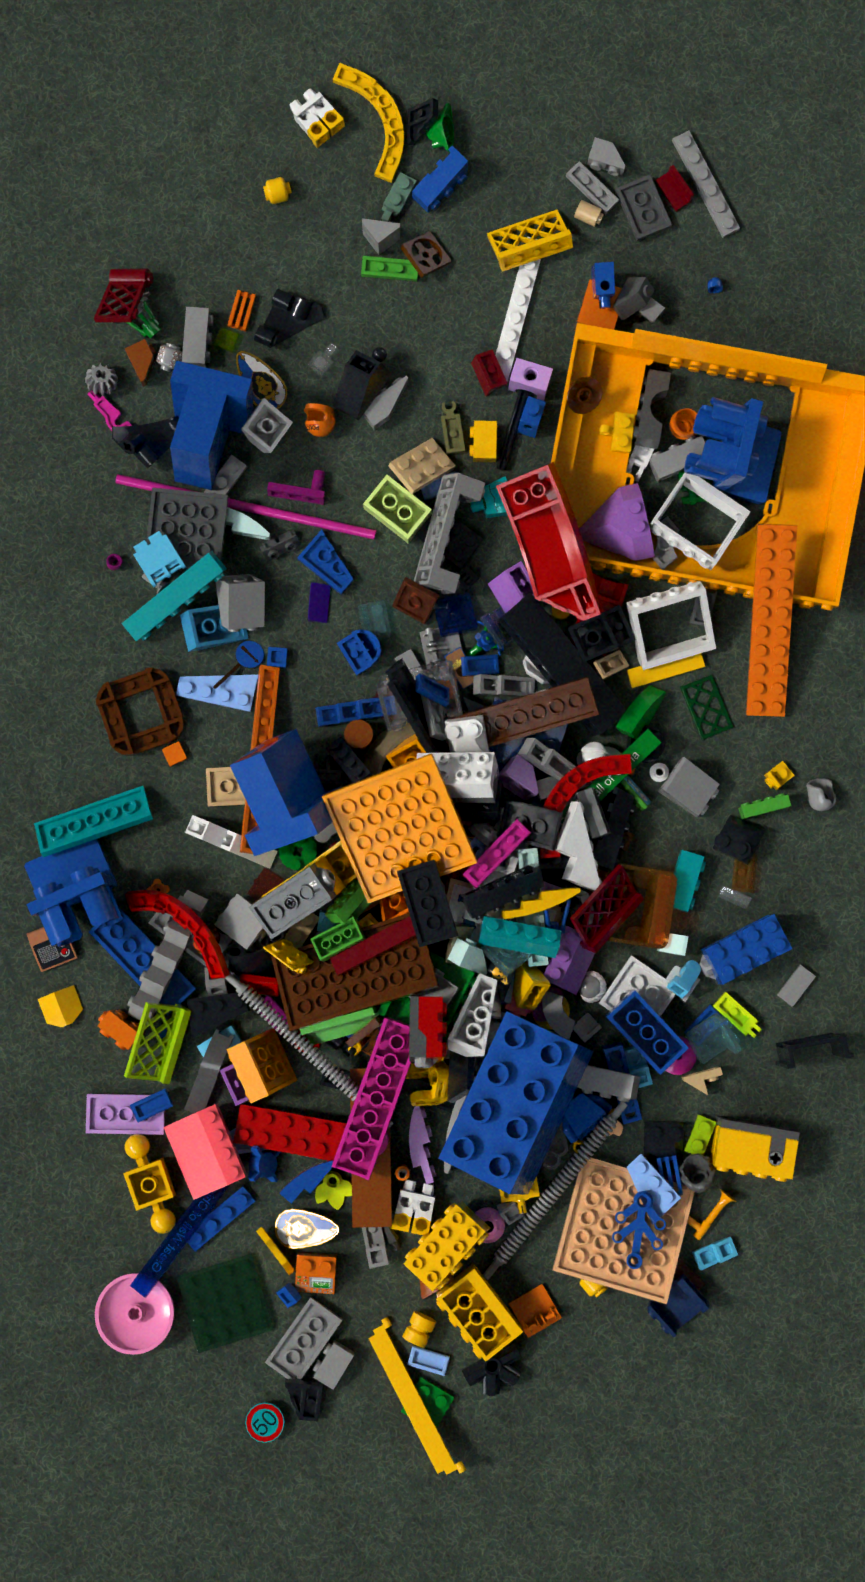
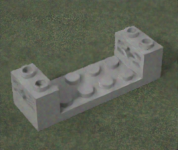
[414,473,485,594]

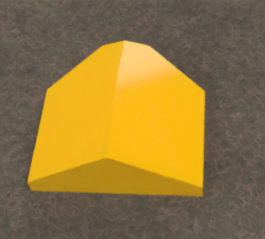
[38,985,83,1027]

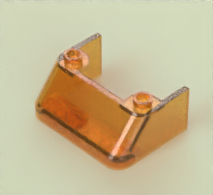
[608,864,677,949]

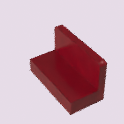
[655,165,694,212]
[471,349,507,396]

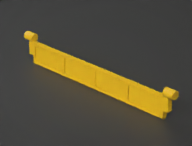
[368,1316,466,1475]

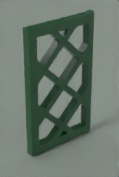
[680,675,733,741]

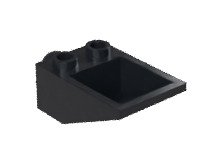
[332,347,392,420]

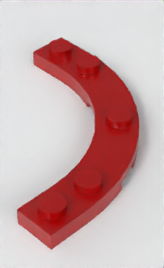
[539,754,632,858]
[125,890,230,979]

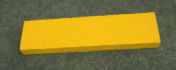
[627,653,705,689]

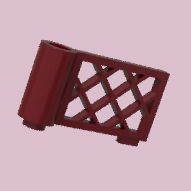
[94,268,154,322]

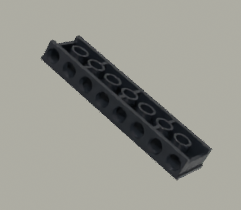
[498,592,627,736]

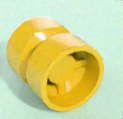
[402,1311,437,1348]

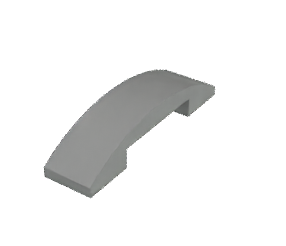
[362,1227,389,1269]

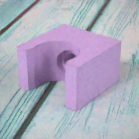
[508,358,553,401]

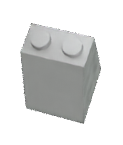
[215,574,265,632]
[658,757,720,817]
[214,894,267,953]

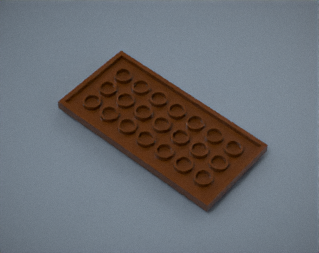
[271,913,439,1032]

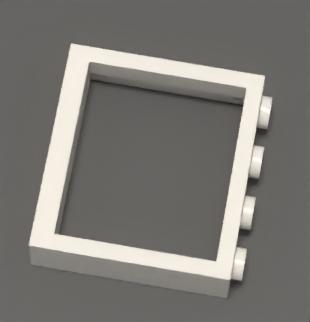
[649,473,750,570]
[626,581,716,670]

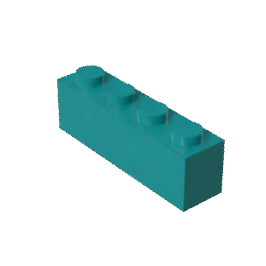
[478,916,562,958]

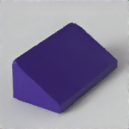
[308,582,331,623]

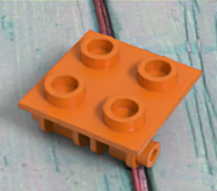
[509,1284,562,1338]

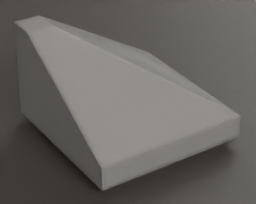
[496,1202,525,1225]

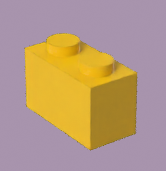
[469,420,497,462]

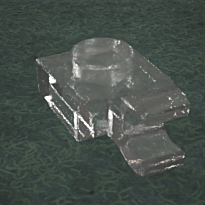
[307,343,338,377]

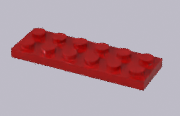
[233,1104,347,1161]

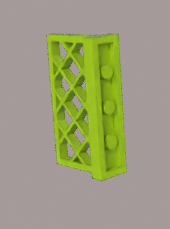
[124,1002,191,1084]

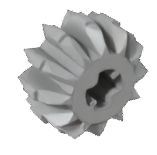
[85,363,118,397]

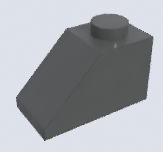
[612,277,655,320]

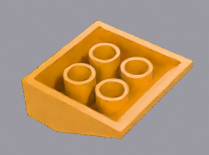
[226,1028,298,1103]

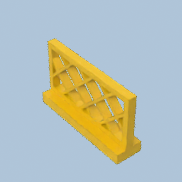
[487,210,573,272]

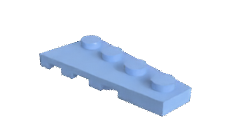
[176,675,259,712]

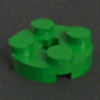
[279,837,317,871]

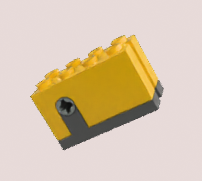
[710,1116,800,1182]

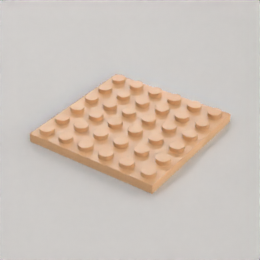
[552,1157,695,1304]

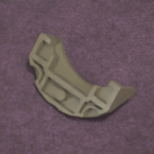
[363,723,415,776]

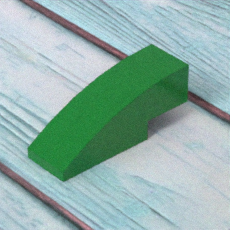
[616,685,666,739]

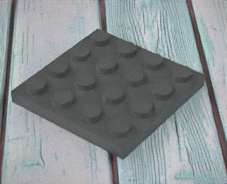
[146,488,229,569]

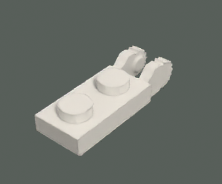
[626,445,654,482]

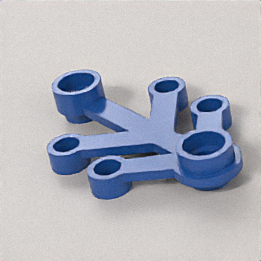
[612,1191,666,1269]

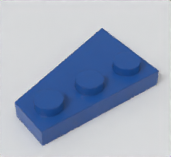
[297,529,353,595]

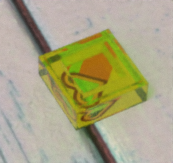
[214,327,239,352]

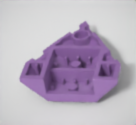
[579,483,655,561]

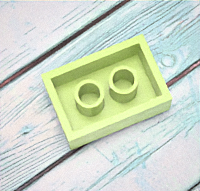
[363,475,432,543]

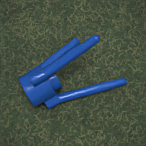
[543,899,571,934]

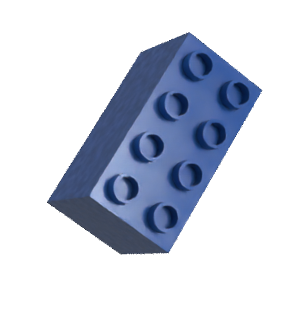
[438,1011,593,1194]

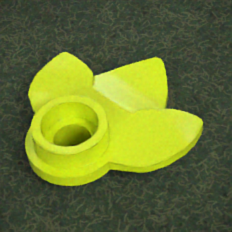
[315,1171,352,1210]

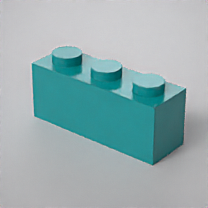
[664,850,706,912]

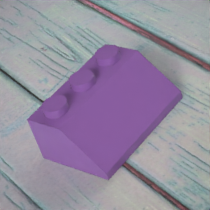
[543,925,595,995]

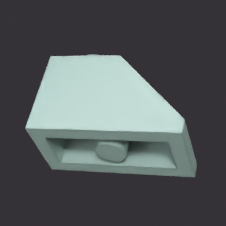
[655,932,689,956]
[448,938,488,975]

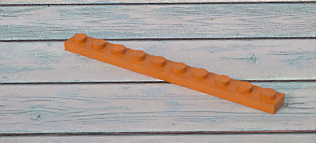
[240,665,280,854]

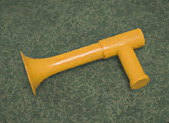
[687,1189,737,1240]

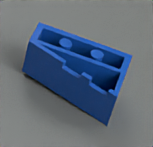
[412,146,468,213]

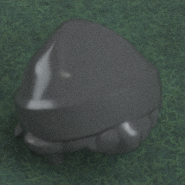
[679,1154,716,1193]

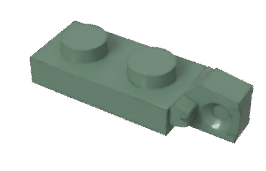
[381,172,417,222]

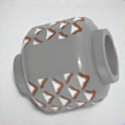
[156,342,182,372]

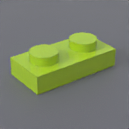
[684,1114,716,1155]

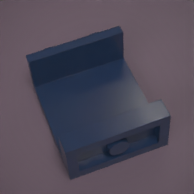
[647,1273,710,1338]

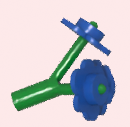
[465,621,505,656]

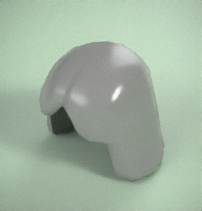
[806,778,836,811]

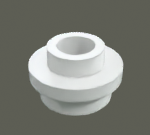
[649,763,669,782]

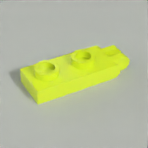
[713,992,762,1038]

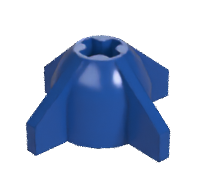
[248,1146,281,1182]

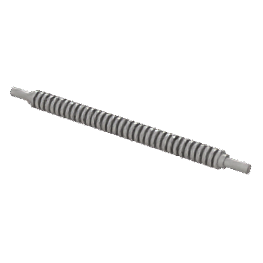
[225,972,393,1129]
[482,1101,628,1280]

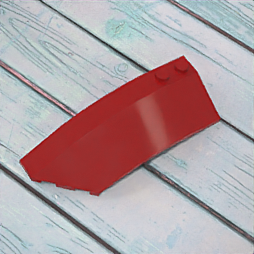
[496,462,602,621]

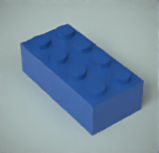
[605,990,689,1075]

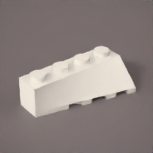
[447,973,497,1057]

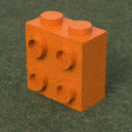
[98,1009,145,1050]

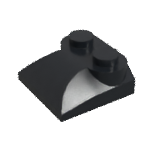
[713,815,765,865]
[644,1121,684,1161]

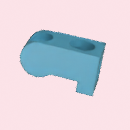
[666,960,701,998]

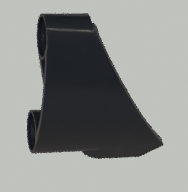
[254,289,325,348]
[112,416,179,469]
[227,932,285,990]

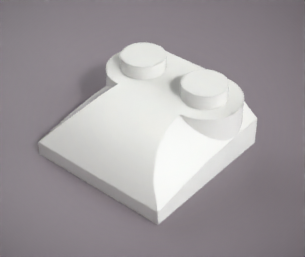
[444,715,489,753]

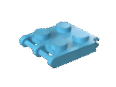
[133,531,186,587]

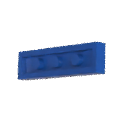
[183,1185,256,1251]

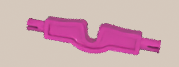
[87,390,132,431]

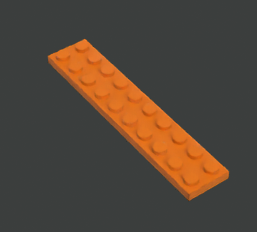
[746,524,798,717]

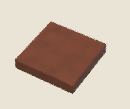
[392,577,439,624]

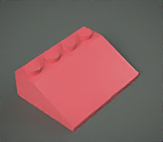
[163,1104,248,1200]

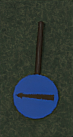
[213,641,264,689]

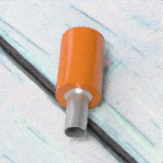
[395,1164,410,1181]

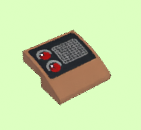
[27,927,78,972]

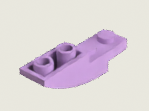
[409,1106,436,1184]

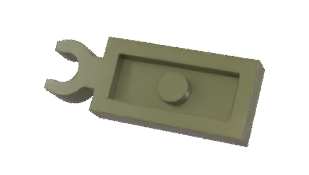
[441,401,465,455]

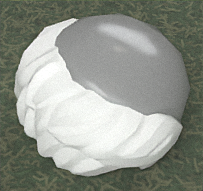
[578,971,607,1003]

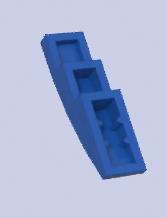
[315,696,397,727]

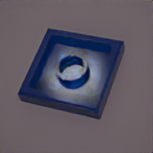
[434,593,478,638]

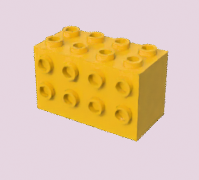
[404,1201,490,1292]

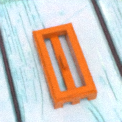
[227,290,256,332]

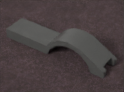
[184,1028,234,1113]

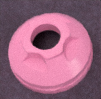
[475,1207,505,1243]

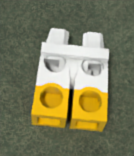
[290,88,345,148]
[391,1179,435,1235]

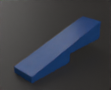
[602,1041,642,1124]

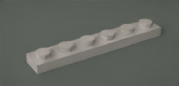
[672,131,740,238]

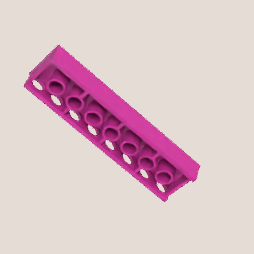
[331,1016,411,1180]

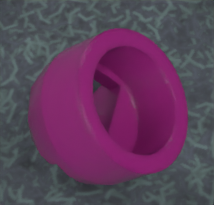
[106,554,122,571]

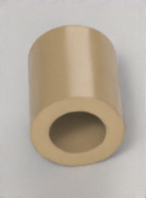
[574,200,604,227]

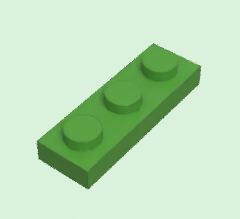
[361,256,418,282]

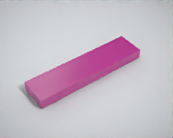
[462,819,531,888]

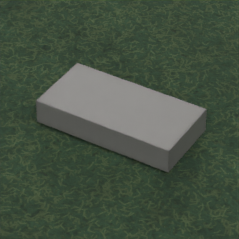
[777,965,816,1007]

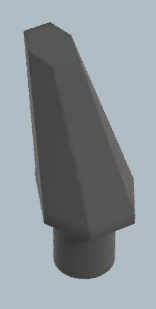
[382,1227,401,1251]

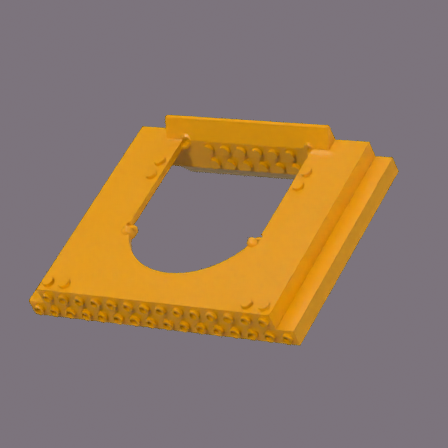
[551,323,865,611]

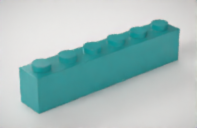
[121,551,227,641]

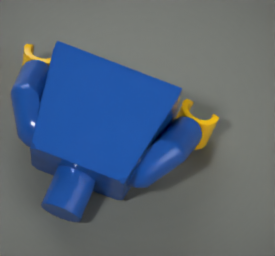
[562,1093,615,1153]

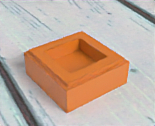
[162,741,187,767]

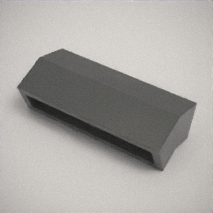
[573,787,611,840]

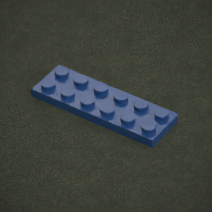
[88,907,197,1016]

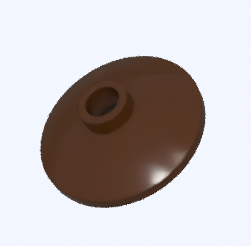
[567,377,603,414]

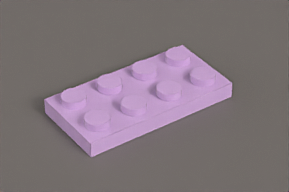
[86,1094,165,1135]

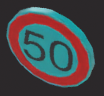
[245,1402,285,1443]

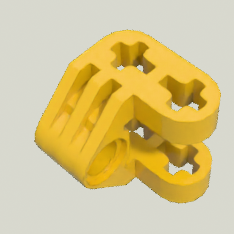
[406,1061,449,1106]

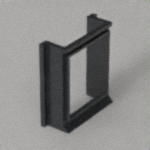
[775,1033,854,1069]

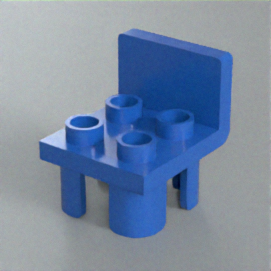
[684,397,781,505]
[24,839,124,947]

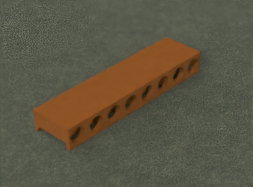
[350,1068,392,1228]

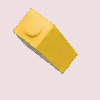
[513,960,550,1010]

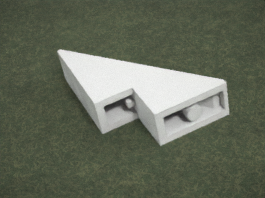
[555,802,602,892]
[185,815,278,869]

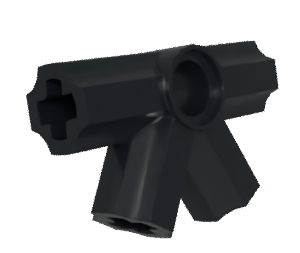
[462,1342,522,1396]

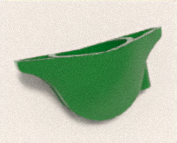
[426,103,454,153]

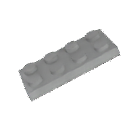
[265,1297,343,1380]

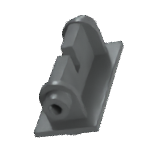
[260,530,300,561]

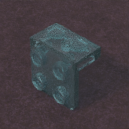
[686,1013,742,1064]

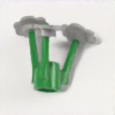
[111,291,161,338]

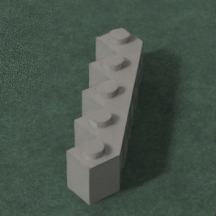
[127,890,208,1020]

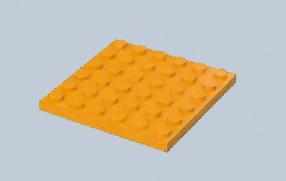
[322,753,477,904]

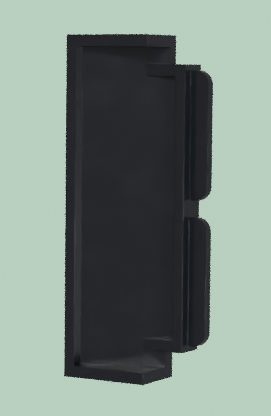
[385,658,450,753]

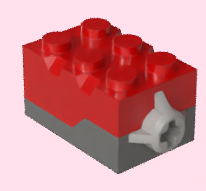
[409,996,447,1068]

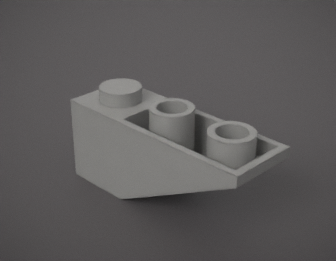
[363,375,408,430]

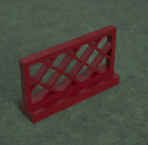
[570,864,644,953]

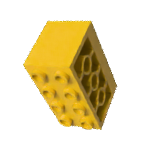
[436,1263,523,1362]

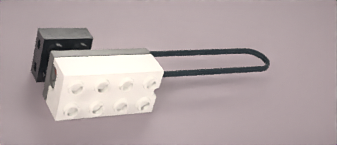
[320,752,504,821]

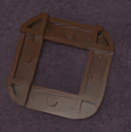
[96,668,185,756]

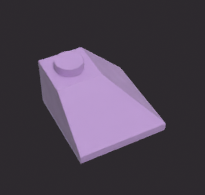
[498,754,539,801]

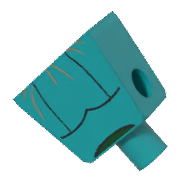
[470,476,507,518]

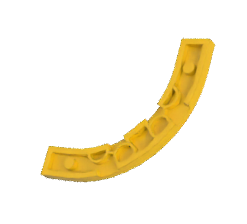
[333,63,404,183]

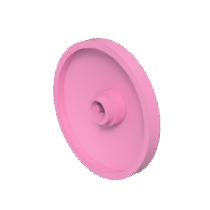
[95,1273,174,1355]

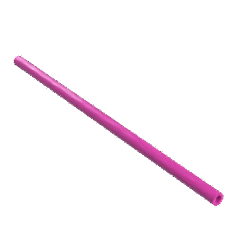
[116,474,376,539]

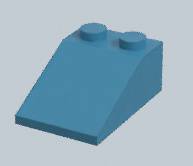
[180,605,249,652]

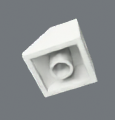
[241,398,293,453]

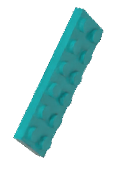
[34,786,153,857]

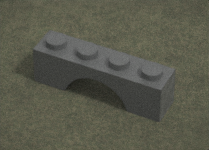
[633,369,671,449]

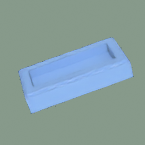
[407,1345,450,1376]

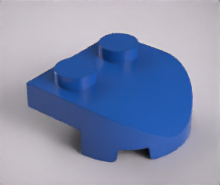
[337,629,382,676]

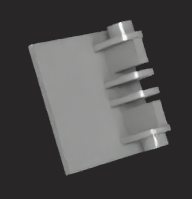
[420,624,462,669]

